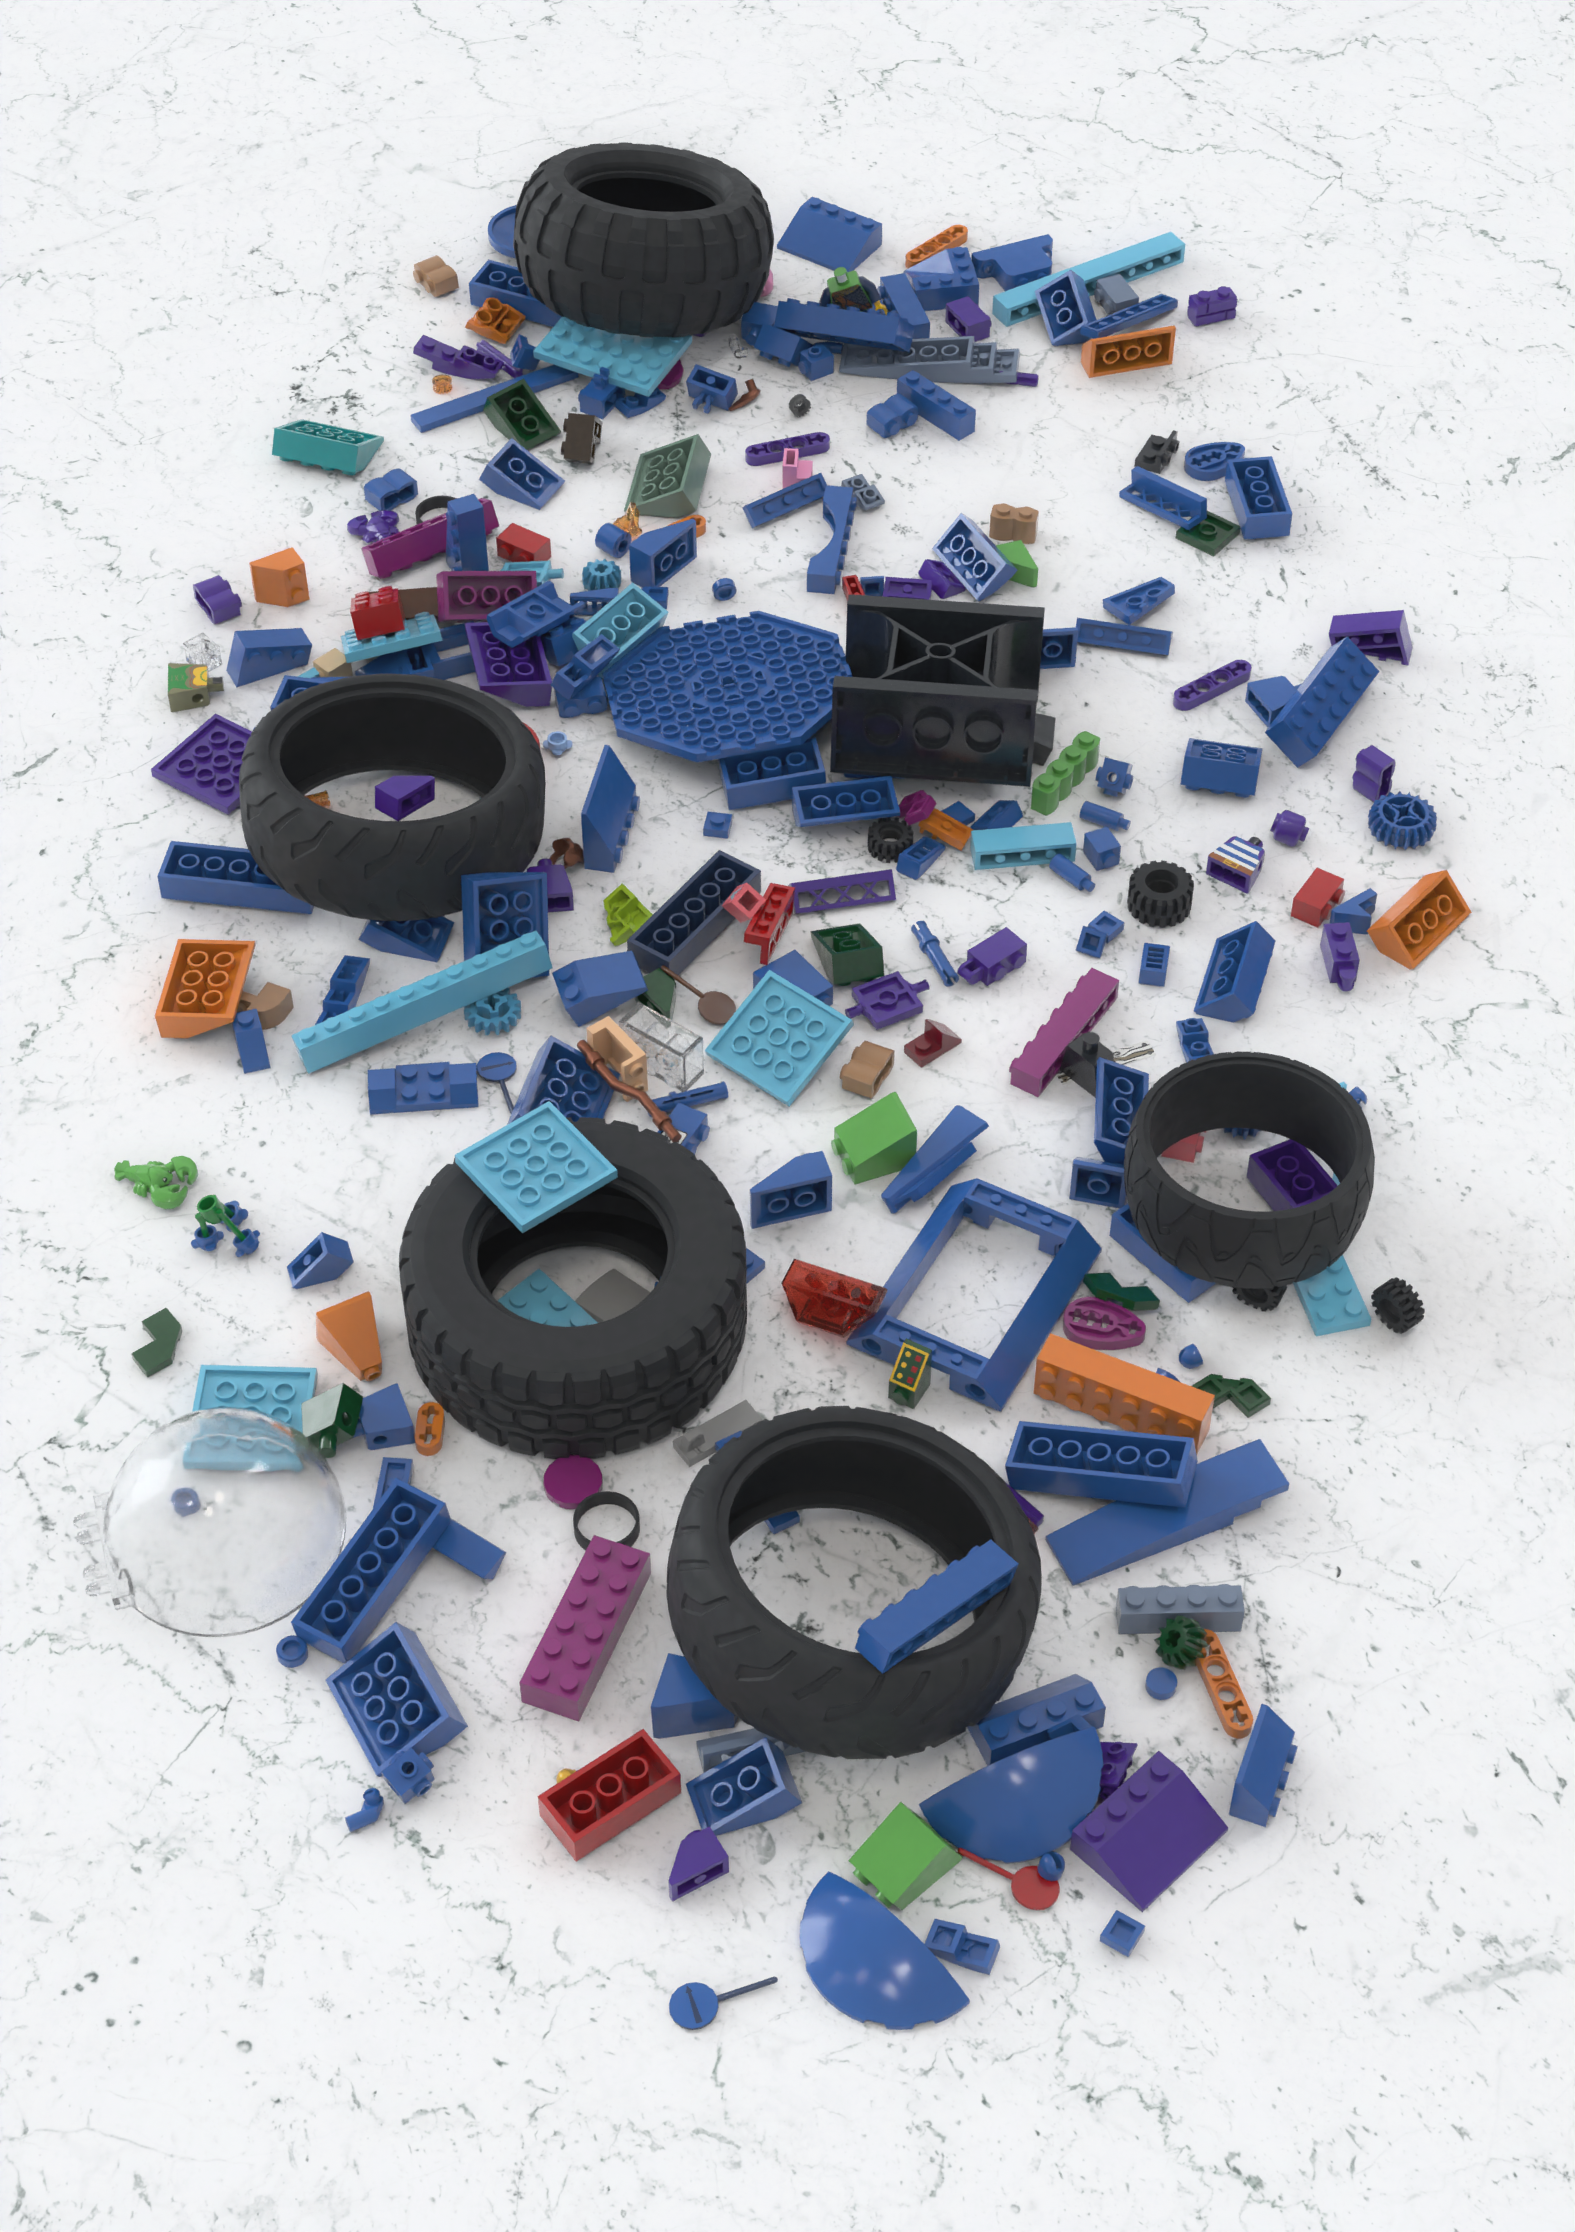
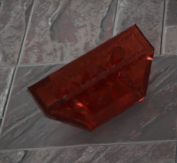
[781,1259,888,1338]

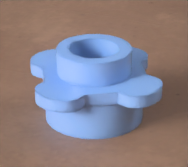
[543,731,572,755]

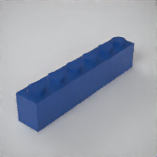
[855,1540,1018,1674]

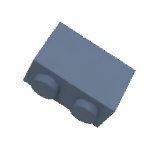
[1094,274,1139,315]

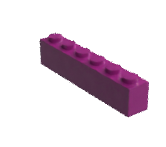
[361,498,500,579]
[1009,968,1119,1097]

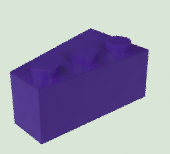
[1329,610,1413,666]

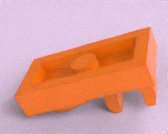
[918,808,973,851]

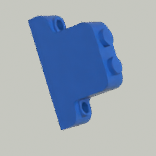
[971,234,1053,291]

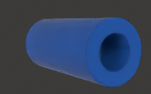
[1080,801,1131,831]
[1049,853,1095,892]

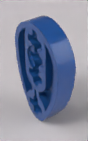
[1184,442,1245,481]

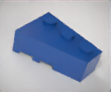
[226,628,312,688]

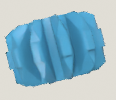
[582,558,622,591]

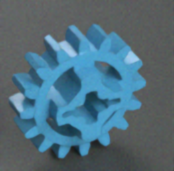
[464,988,522,1035]

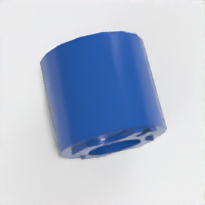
[595,523,632,558]

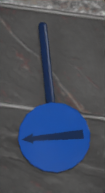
[477,1052,517,1114]
[669,1976,778,2030]

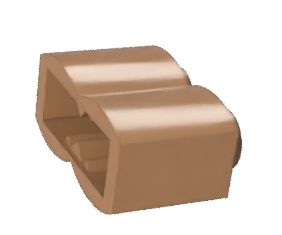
[413,255,459,297]
[989,503,1039,544]
[840,1041,895,1099]

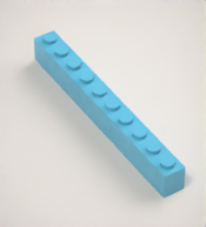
[992,232,1186,327]
[291,931,553,1074]

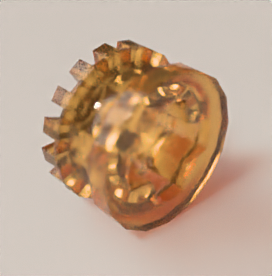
[432,374,453,394]

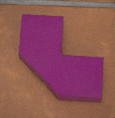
[898,790,937,825]

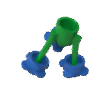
[191,1195,260,1257]

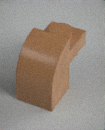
[237,982,294,1030]

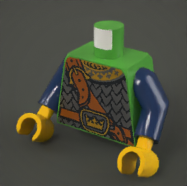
[819,267,887,315]

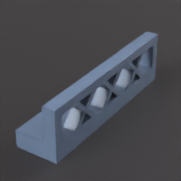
[696,1728,805,1773]

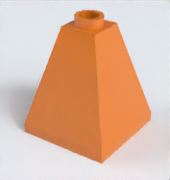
[316,1291,382,1381]

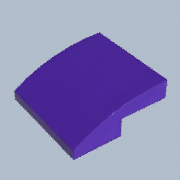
[883,576,932,600]

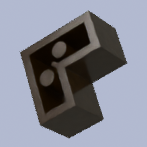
[561,413,603,464]

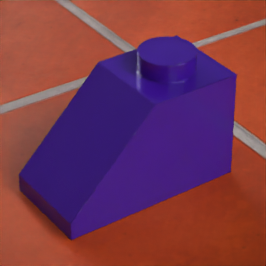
[375,776,435,821]
[668,1826,729,1902]

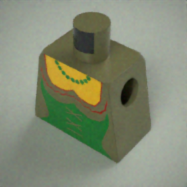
[168,663,224,712]

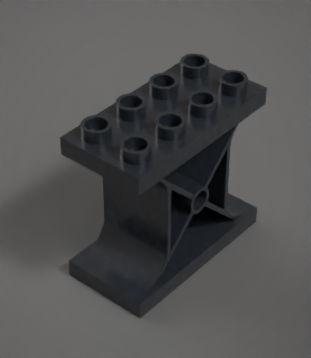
[830,594,1045,787]

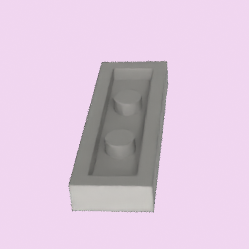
[673,1400,763,1467]

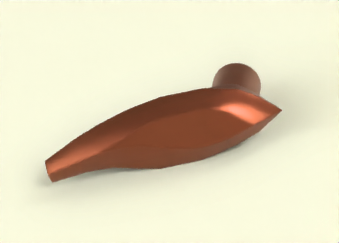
[729,378,761,411]

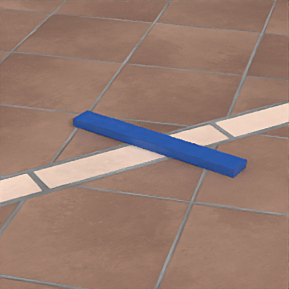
[410,365,579,433]

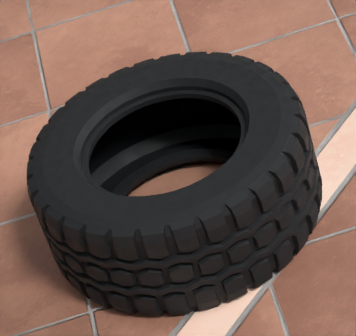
[399,1117,747,1459]

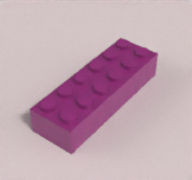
[519,1535,651,1722]

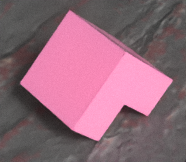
[783,448,813,489]

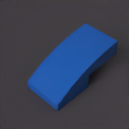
[925,1919,1000,1975]

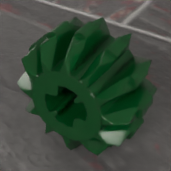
[1154,1615,1209,1670]

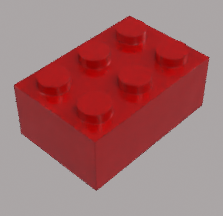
[350,586,405,640]

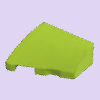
[603,883,653,947]

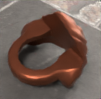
[549,838,584,869]

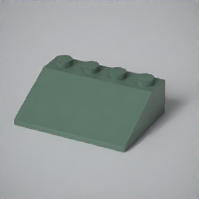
[624,434,711,518]

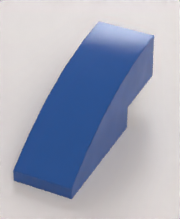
[551,634,620,700]

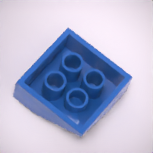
[904,247,979,311]

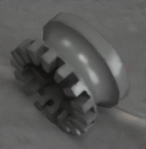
[789,394,811,417]

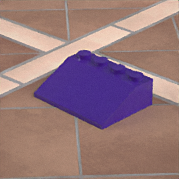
[465,622,552,707]
[1070,1751,1228,1912]

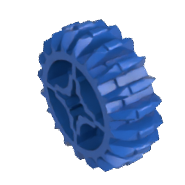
[1368,791,1437,851]

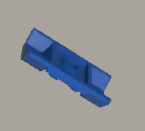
[486,581,585,648]
[368,1062,479,1115]

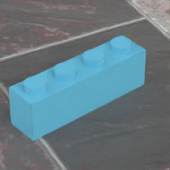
[970,822,1077,870]

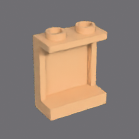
[586,1016,648,1102]

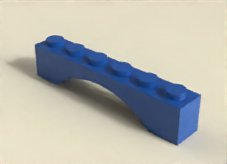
[807,485,857,594]

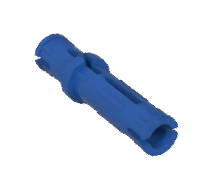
[911,921,959,987]
[648,1081,728,1117]

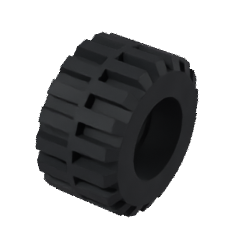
[1127,860,1194,928]

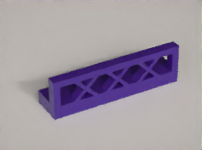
[788,869,896,914]

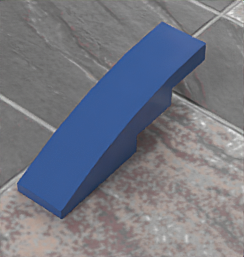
[315,955,370,1025]

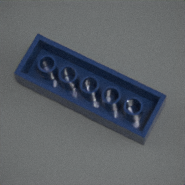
[627,850,761,980]

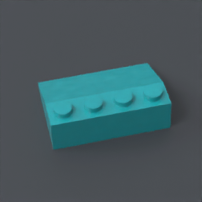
[272,419,384,475]

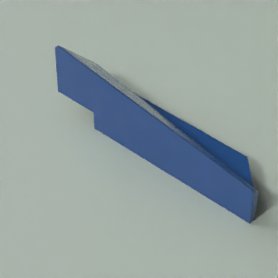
[881,1105,989,1214]

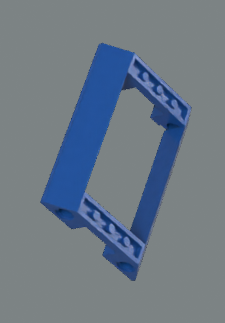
[846,1178,1102,1412]

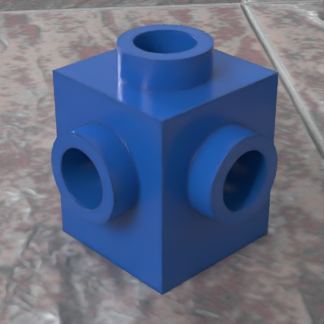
[1095,757,1133,797]
[381,1747,435,1804]

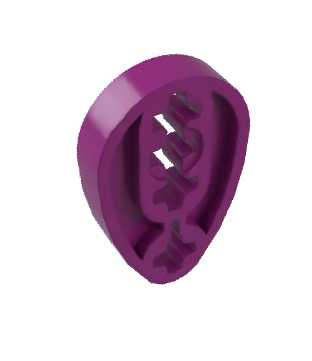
[1063,1297,1146,1350]

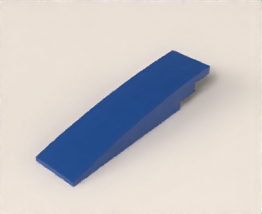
[1045,1439,1289,1586]

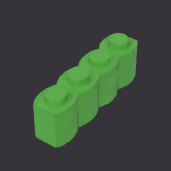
[1031,731,1100,816]

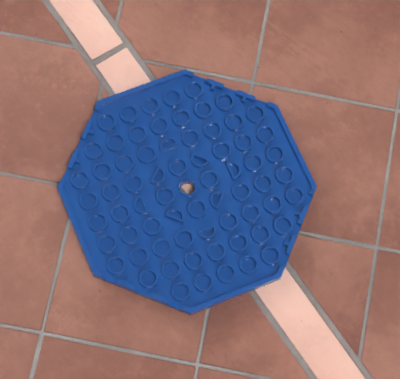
[602,611,852,763]

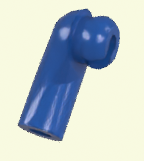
[345,1788,384,1832]

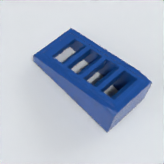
[570,588,619,616]
[896,836,946,880]
[1139,943,1170,987]

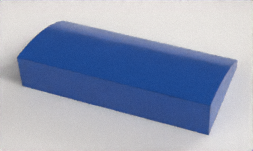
[932,513,1018,601]

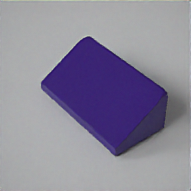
[918,559,966,599]

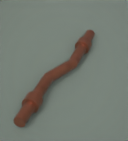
[577,1040,682,1142]

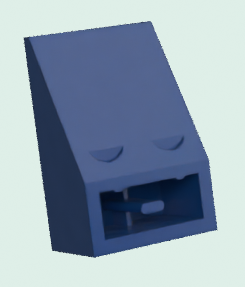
[540,615,586,667]
[355,645,435,678]

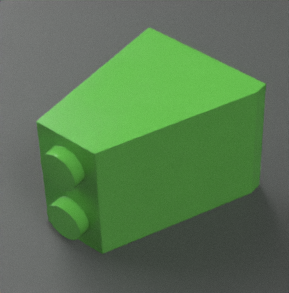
[831,1092,917,1185]
[848,1802,963,1910]

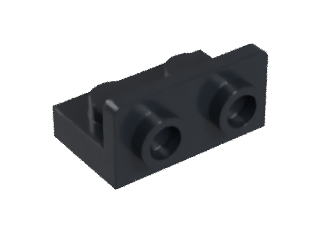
[1134,430,1180,474]

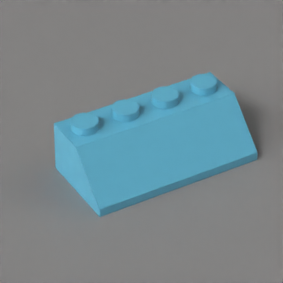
[572,582,669,680]

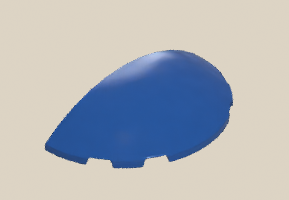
[919,1726,1104,1864]
[800,1871,970,2030]

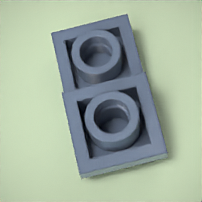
[841,474,885,511]

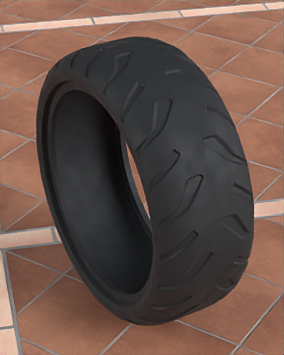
[239,674,546,921]
[666,1406,1042,1759]

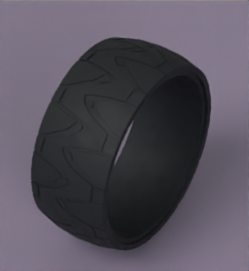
[1124,1051,1375,1289]

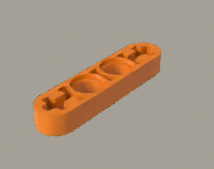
[905,224,968,269]
[1196,1629,1253,1739]

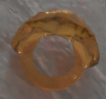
[613,502,642,537]

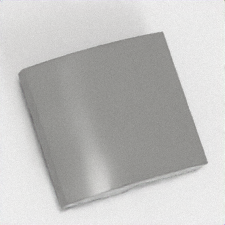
[575,1269,651,1323]

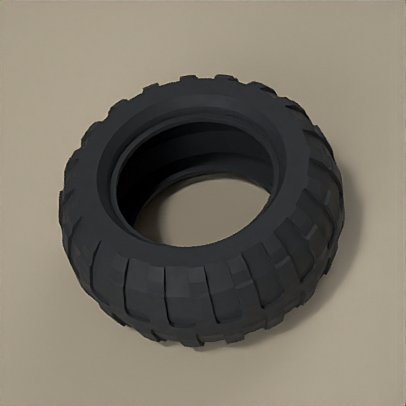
[513,142,774,338]

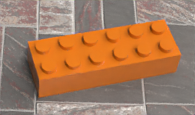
[1033,1333,1215,1455]

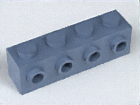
[1116,1584,1245,1634]

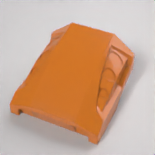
[465,297,526,344]

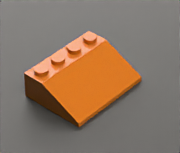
[155,939,256,1038]

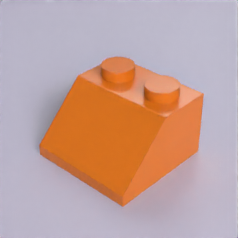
[249,547,310,607]

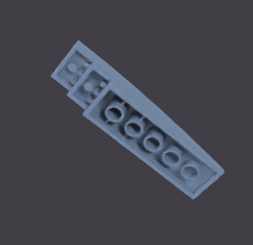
[839,336,1020,383]

